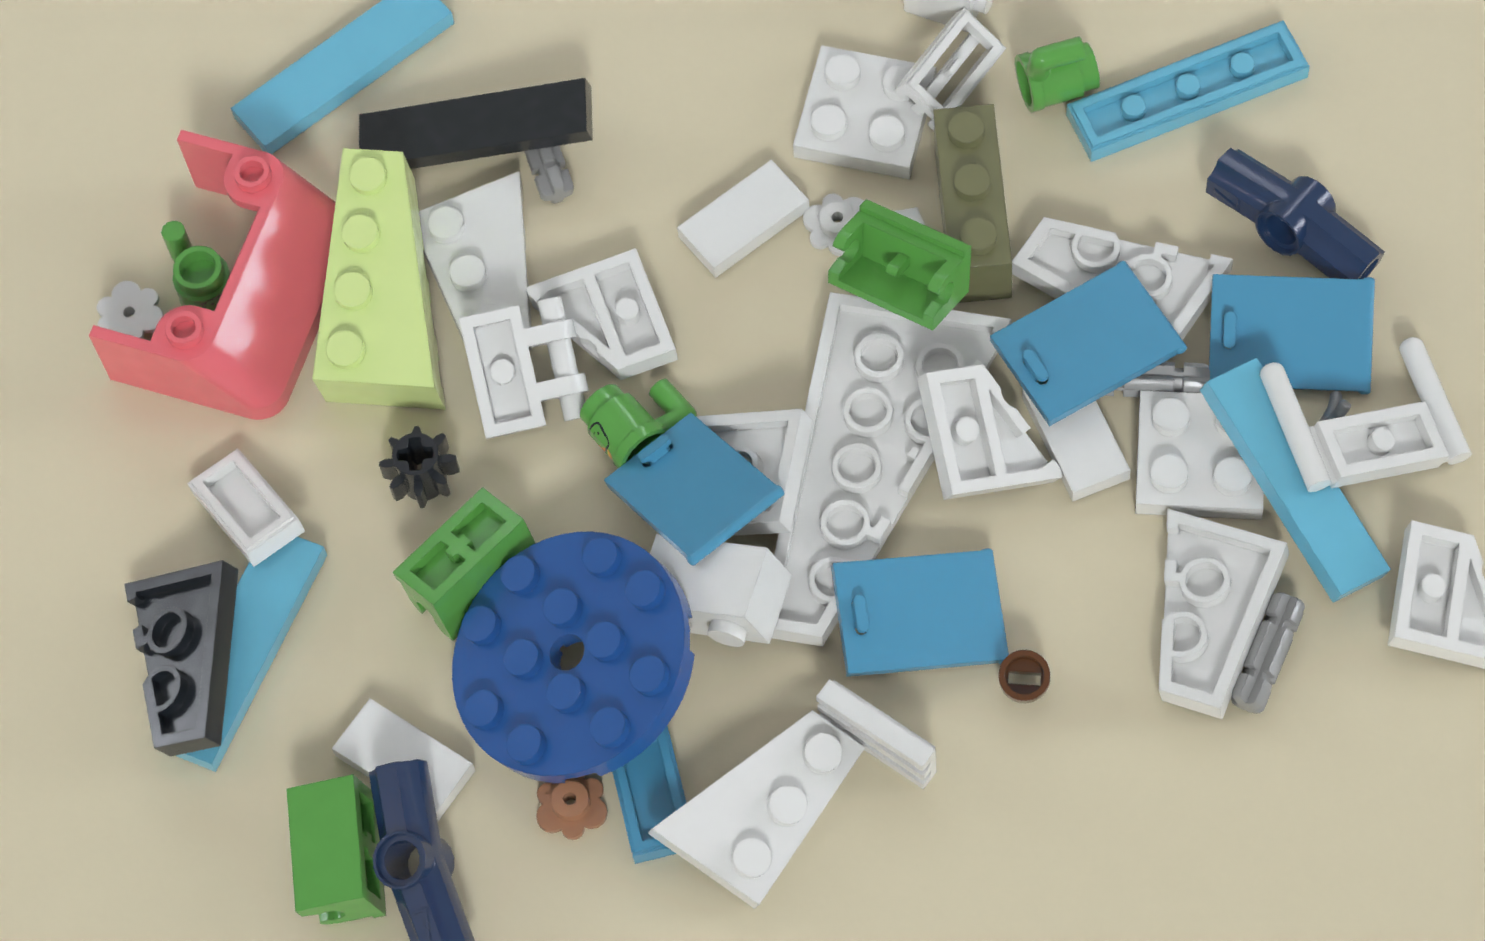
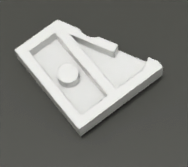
[526,248,678,380]
[917,364,1063,500]
[1388,520,1485,669]

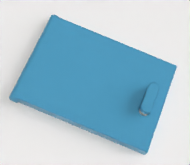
[990,261,1187,427]
[1209,274,1375,395]
[604,413,784,566]
[831,548,1009,677]

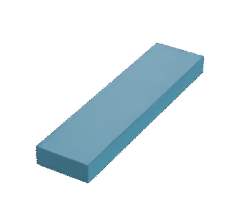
[231,0,454,154]
[1066,20,1310,162]
[1200,358,1391,603]
[176,537,327,772]

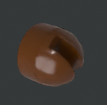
[999,650,1050,703]

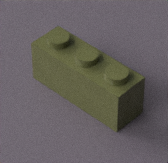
[933,104,1012,303]

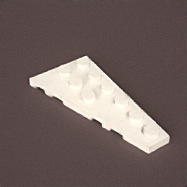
[772,292,1012,647]

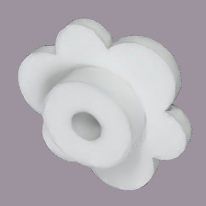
[803,193,864,257]
[97,281,164,339]

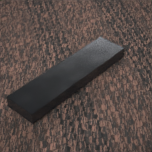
[359,78,593,169]

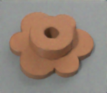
[536,776,608,840]

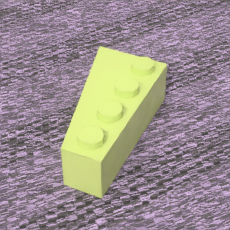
[312,148,446,410]

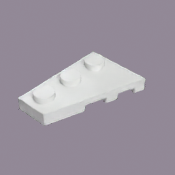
[419,171,533,350]
[1012,217,1233,362]
[1159,508,1289,719]
[648,710,865,909]

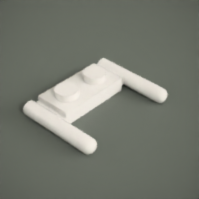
[1260,337,1472,492]

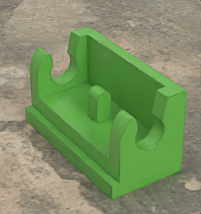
[828,199,972,331]
[392,487,535,641]
[286,774,386,924]

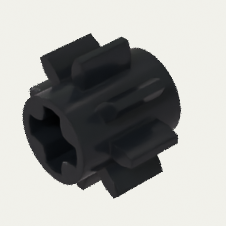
[379,426,460,508]

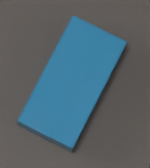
[612,726,687,864]

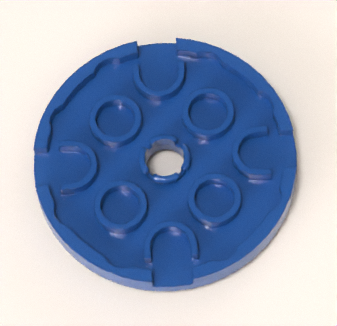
[452,531,695,783]

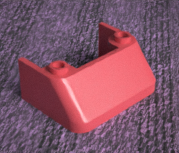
[89,130,336,420]

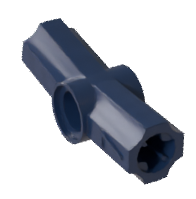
[1206,148,1385,279]
[369,759,475,941]

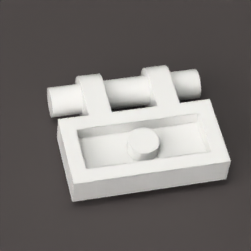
[459,296,589,439]

